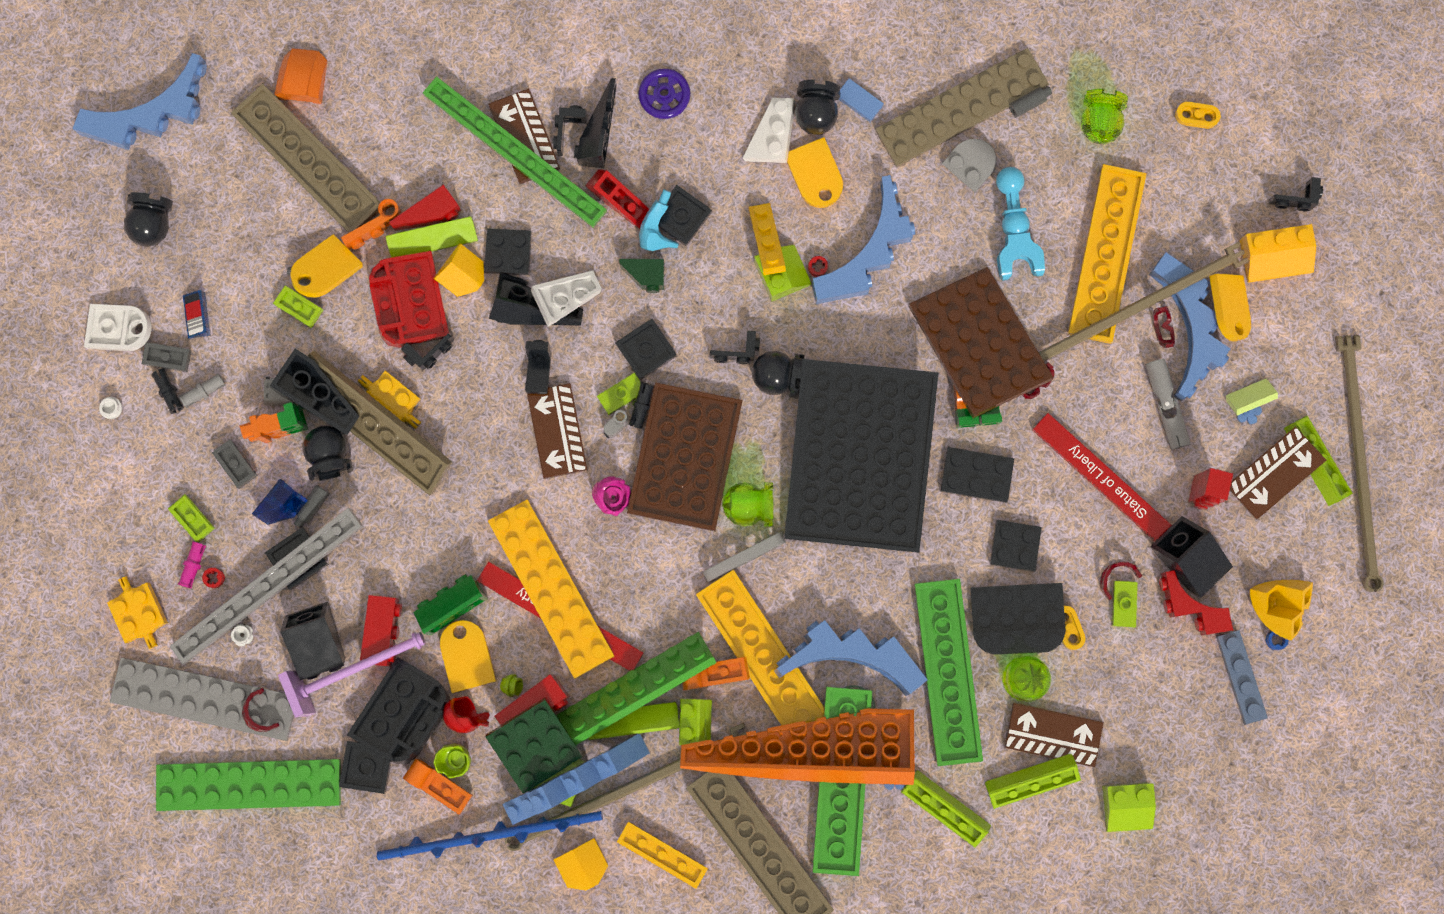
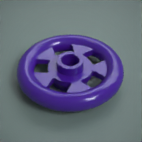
[638,68,691,119]

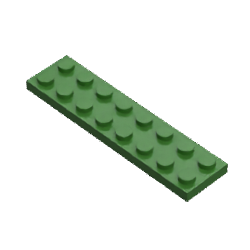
[914,579,983,766]
[557,632,717,745]
[812,687,872,876]
[156,759,341,811]

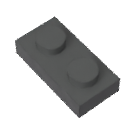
[141,342,192,372]
[212,439,258,489]

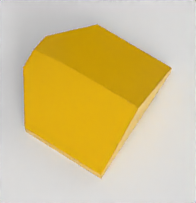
[433,243,484,297]
[553,838,608,891]

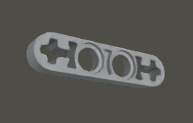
[703,532,786,582]

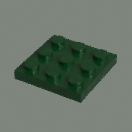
[485,698,582,794]

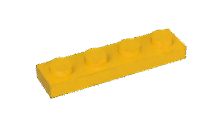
[749,203,786,275]
[617,821,708,889]

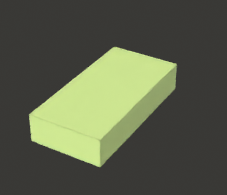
[1226,379,1278,415]

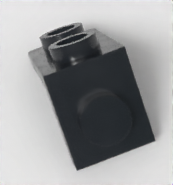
[553,105,587,156]
[1269,177,1323,212]
[710,331,760,364]
[401,333,454,371]
[525,340,552,394]

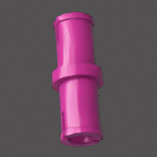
[177,541,206,589]

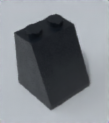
[1150,516,1233,598]
[280,602,345,680]

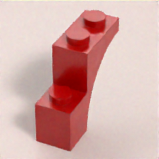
[1159,570,1233,636]

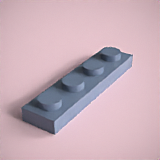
[1216,630,1268,725]

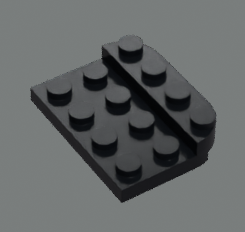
[971,583,1066,655]
[347,657,450,765]

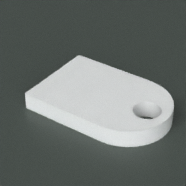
[84,304,152,351]

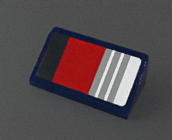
[183,290,211,339]

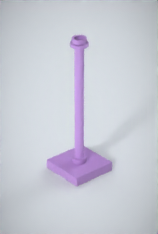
[278,632,426,718]

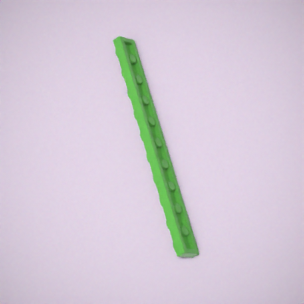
[423,76,607,228]

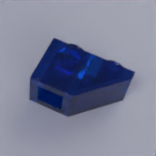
[252,478,308,525]

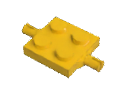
[357,370,421,429]
[107,576,168,650]

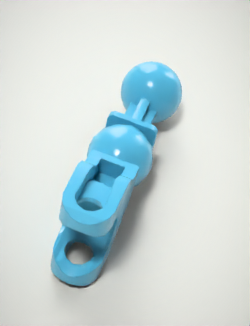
[996,167,1045,281]

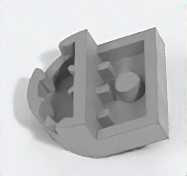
[942,139,996,192]

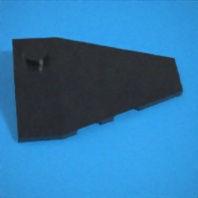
[574,78,617,169]
[489,272,583,326]
[270,348,359,435]

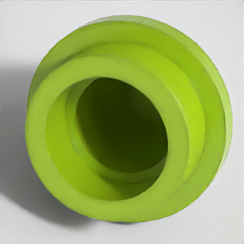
[500,674,523,697]

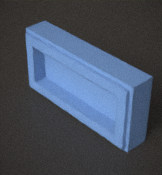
[839,78,884,123]

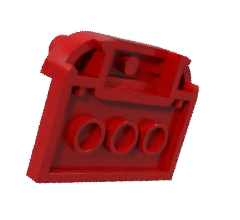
[369,251,449,348]

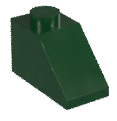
[619,259,665,293]

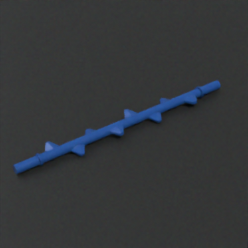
[377,811,603,861]

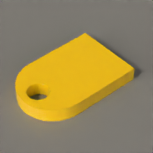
[787,137,843,208]
[290,234,363,297]
[1209,274,1251,342]
[440,620,497,693]

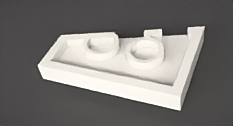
[743,98,795,163]
[531,271,602,327]

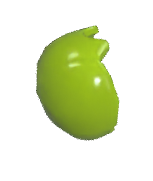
[433,743,471,778]

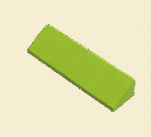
[385,216,478,257]
[1284,416,1353,506]
[588,702,679,740]
[985,754,1081,809]
[901,770,991,848]

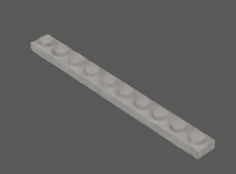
[170,508,364,664]

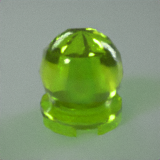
[1081,89,1128,145]
[722,482,773,527]
[1002,656,1051,702]

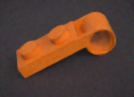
[341,199,402,250]
[682,657,750,690]
[403,758,473,815]

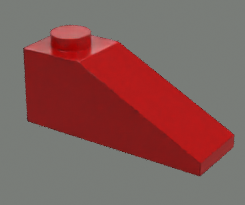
[585,169,649,229]
[389,184,461,231]

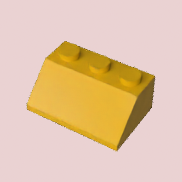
[1239,224,1316,283]

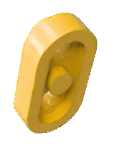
[1175,102,1221,129]
[1062,606,1086,650]

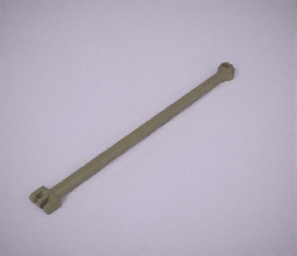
[1038,242,1249,362]
[1335,335,1384,593]
[505,722,748,851]

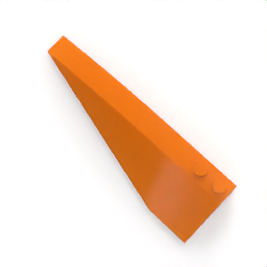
[680,708,915,785]

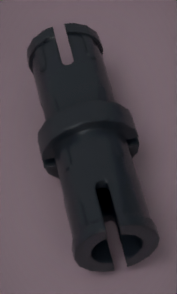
[151,369,184,414]
[628,382,654,429]

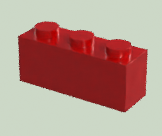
[1188,468,1233,510]
[360,595,402,667]

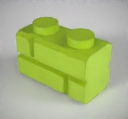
[679,699,712,745]

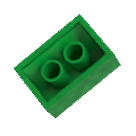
[413,574,488,636]

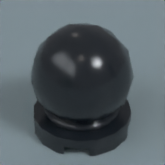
[795,79,841,135]
[124,192,173,247]
[752,351,805,399]
[302,426,354,481]

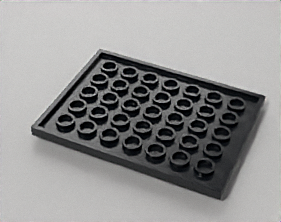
[784,359,939,553]

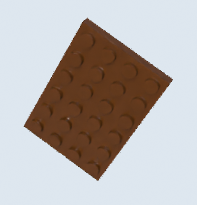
[909,267,1053,418]
[627,382,743,532]

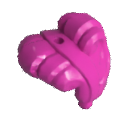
[592,476,631,516]

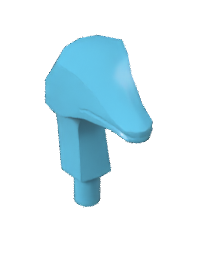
[639,189,679,251]

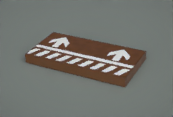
[488,88,560,184]
[527,383,588,479]
[1230,426,1327,520]
[1004,703,1104,767]

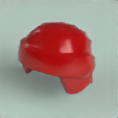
[443,696,490,734]

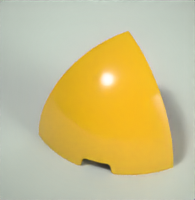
[1250,580,1313,641]

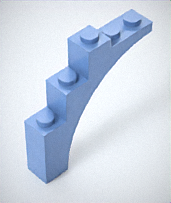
[73,53,207,150]
[812,175,915,304]
[1149,252,1231,401]
[774,620,928,696]
[502,734,650,825]

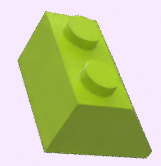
[754,245,812,302]
[1102,782,1156,832]

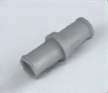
[179,373,226,408]

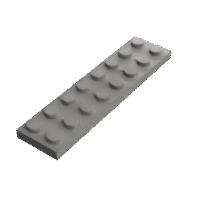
[110,658,294,741]

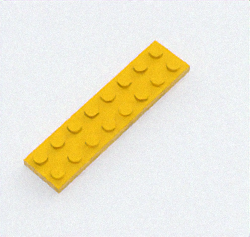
[1067,164,1147,344]
[488,500,614,679]
[696,570,824,725]

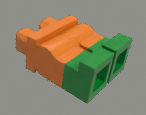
[953,385,1002,428]
[240,402,308,443]

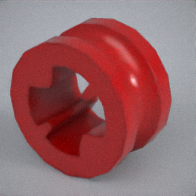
[808,256,828,277]
[202,568,225,588]

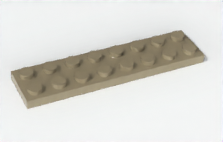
[875,48,1049,168]
[231,83,380,233]
[308,351,452,496]
[686,772,834,914]

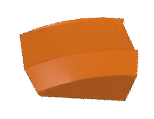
[275,48,327,104]

